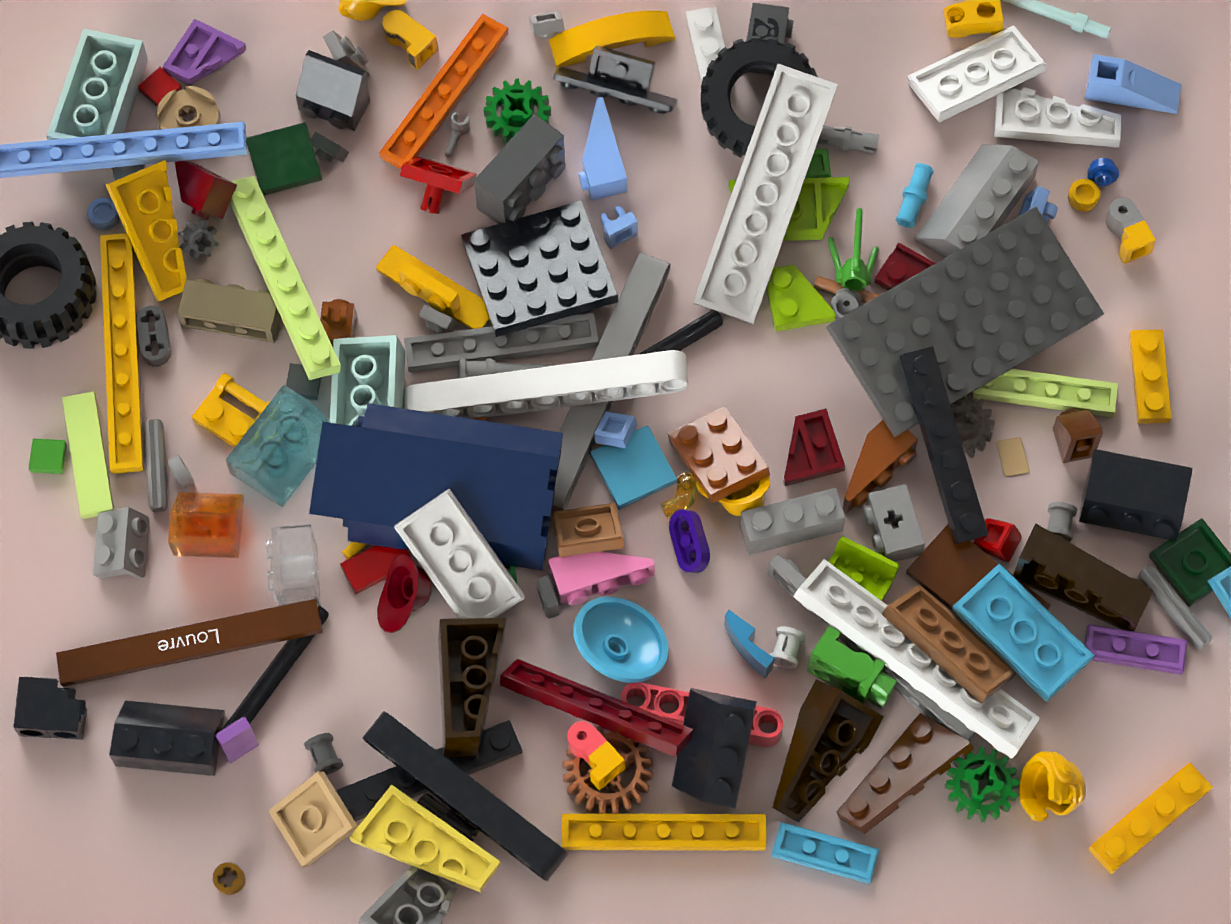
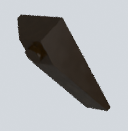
[772,679,884,823]

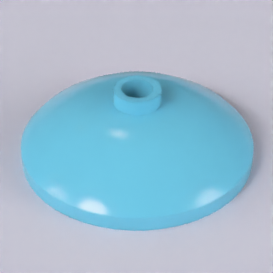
[573,597,668,683]

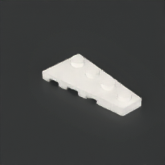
[994,87,1121,148]

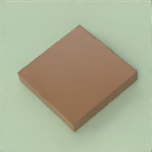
[552,503,625,558]

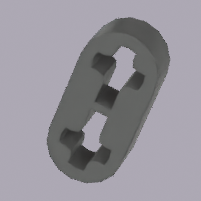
[136,306,171,367]

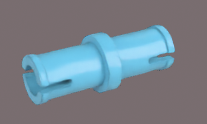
[895,163,934,228]

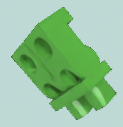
[807,625,897,710]

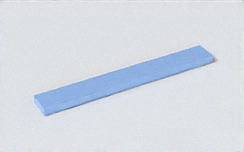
[0,122,248,178]

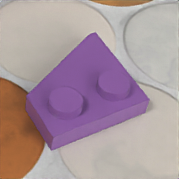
[162,19,246,85]

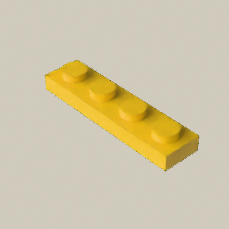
[1089,762,1213,875]

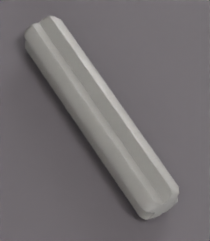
[145,419,168,512]
[1138,565,1212,649]

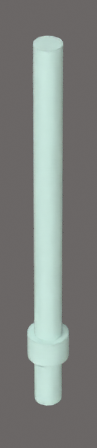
[1001,0,1111,39]

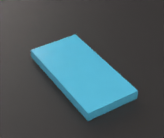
[952,563,1095,702]

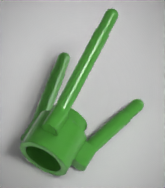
[828,208,879,291]

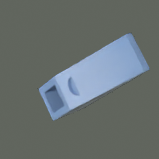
[1085,54,1182,114]

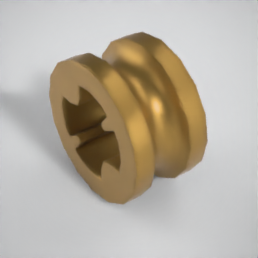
[212,862,245,895]

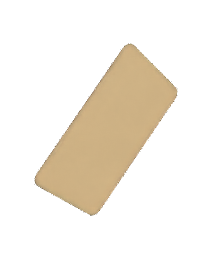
[996,437,1030,477]

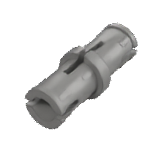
[817,125,879,154]

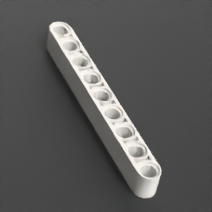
[404,350,688,419]

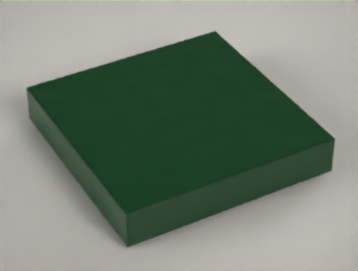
[247,122,322,196]
[1148,518,1231,607]

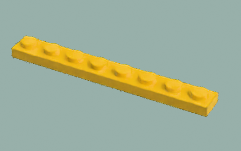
[100,233,144,474]

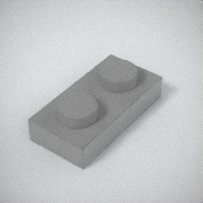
[323,30,370,77]

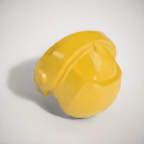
[1019,751,1086,822]

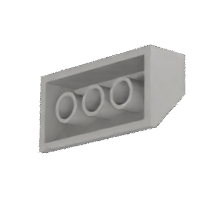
[915,144,1039,258]

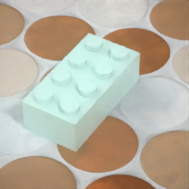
[47,28,148,140]
[330,335,405,426]

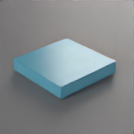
[590,425,677,510]

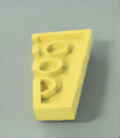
[350,785,501,892]

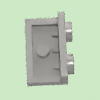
[93,507,149,579]

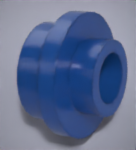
[1087,158,1119,186]

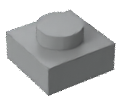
[529,11,565,38]
[419,304,459,333]

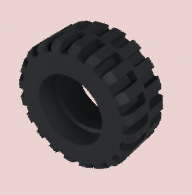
[700,35,817,157]
[0,221,97,349]

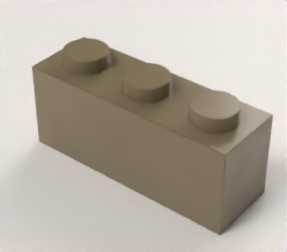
[177,279,281,343]

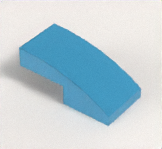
[724,610,775,678]

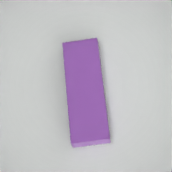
[1084,624,1187,675]

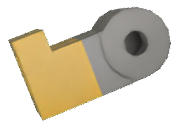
[1106,197,1156,264]

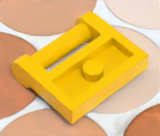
[191,373,278,455]

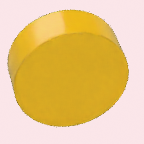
[1068,179,1101,212]

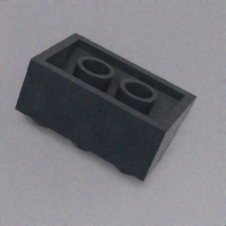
[1079,449,1193,541]
[672,688,757,809]
[109,700,225,776]

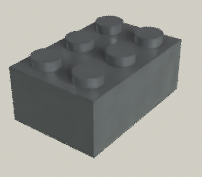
[474,114,566,224]

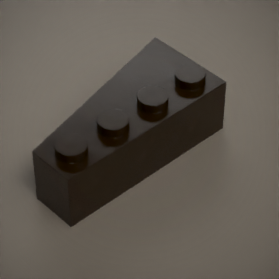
[1013,523,1153,631]
[438,618,506,757]

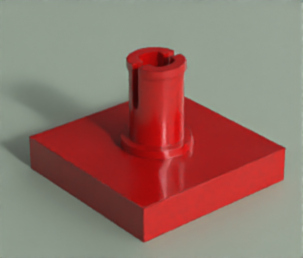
[400,156,477,214]

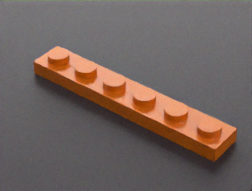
[379,13,508,170]

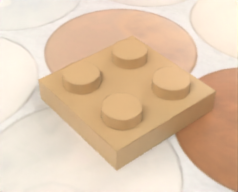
[268,771,358,867]

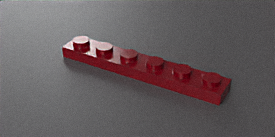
[500,659,693,757]

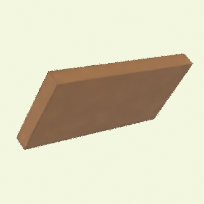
[882,584,1016,703]

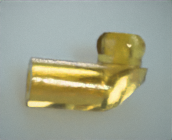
[660,472,698,518]

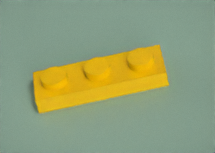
[1129,329,1171,424]

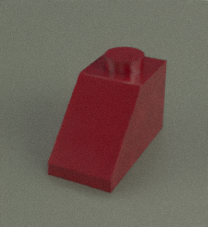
[174,160,237,220]

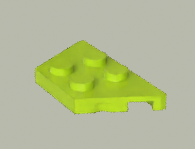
[728,177,850,241]

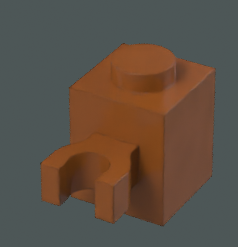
[320,299,357,347]

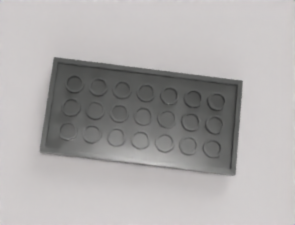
[826,207,1104,438]

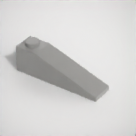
[358,866,459,924]

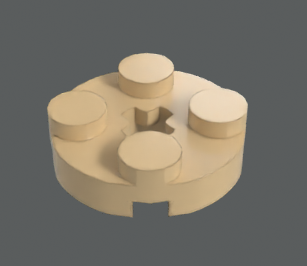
[157,86,220,129]

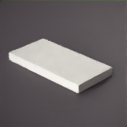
[907,25,1046,122]
[394,488,525,619]

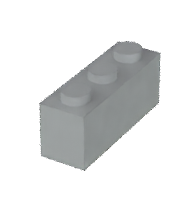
[740,488,845,555]

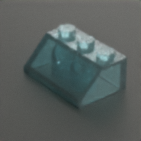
[225,385,330,507]

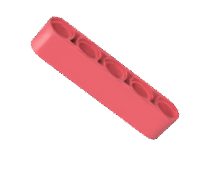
[621,682,783,747]

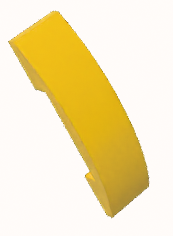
[549,11,675,68]

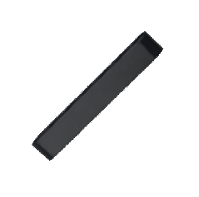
[362,711,568,881]

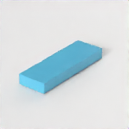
[771,822,879,884]

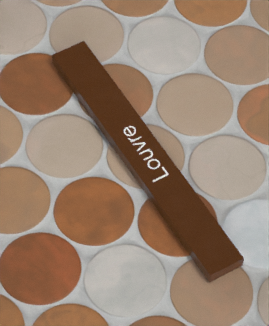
[56,598,323,687]

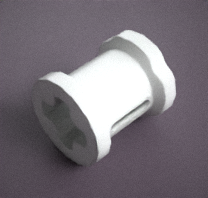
[769,626,805,669]

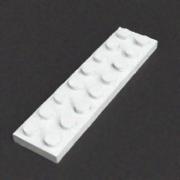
[693,64,838,325]
[793,559,1040,759]

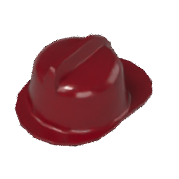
[377,555,432,633]

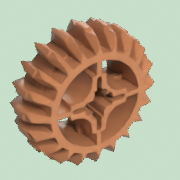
[562,726,653,814]

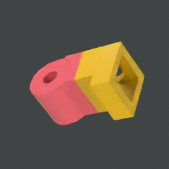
[567,721,625,790]

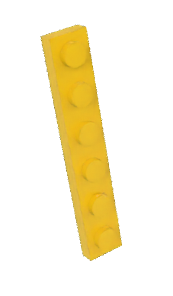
[561,814,766,851]

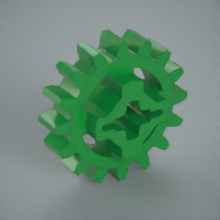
[484,78,551,143]
[945,747,1020,822]

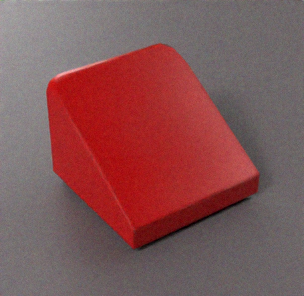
[974,518,1022,562]

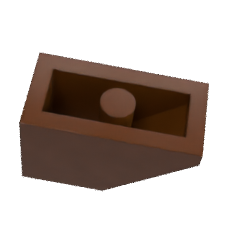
[1053,409,1103,463]

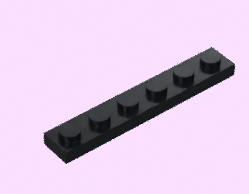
[899,346,989,545]
[336,720,523,821]

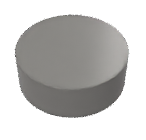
[168,455,195,488]

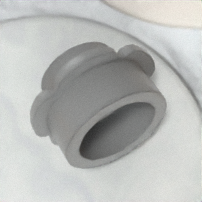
[831,288,862,317]

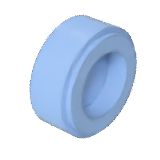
[87,197,120,230]

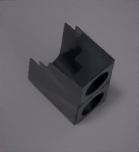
[13,677,87,740]

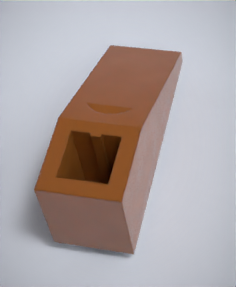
[842,420,918,513]

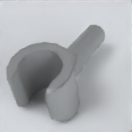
[445,111,470,157]

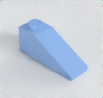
[578,97,627,201]

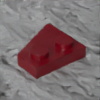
[783,408,845,486]

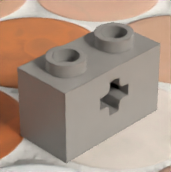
[863,484,925,562]

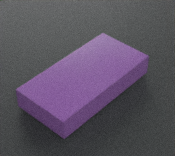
[216,717,259,764]

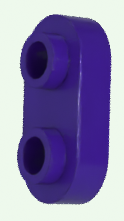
[669,509,710,573]

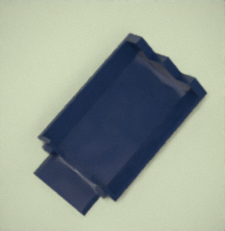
[309,403,563,571]

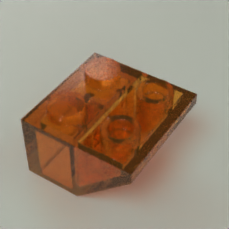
[168,492,244,558]

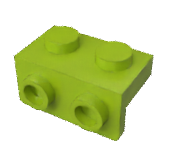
[828,536,900,602]

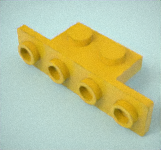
[376,245,490,329]

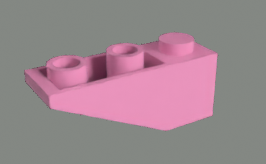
[548,552,655,605]

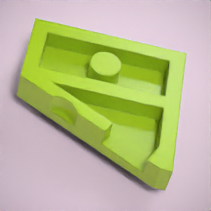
[766,264,836,332]

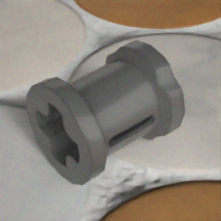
[304,733,343,775]

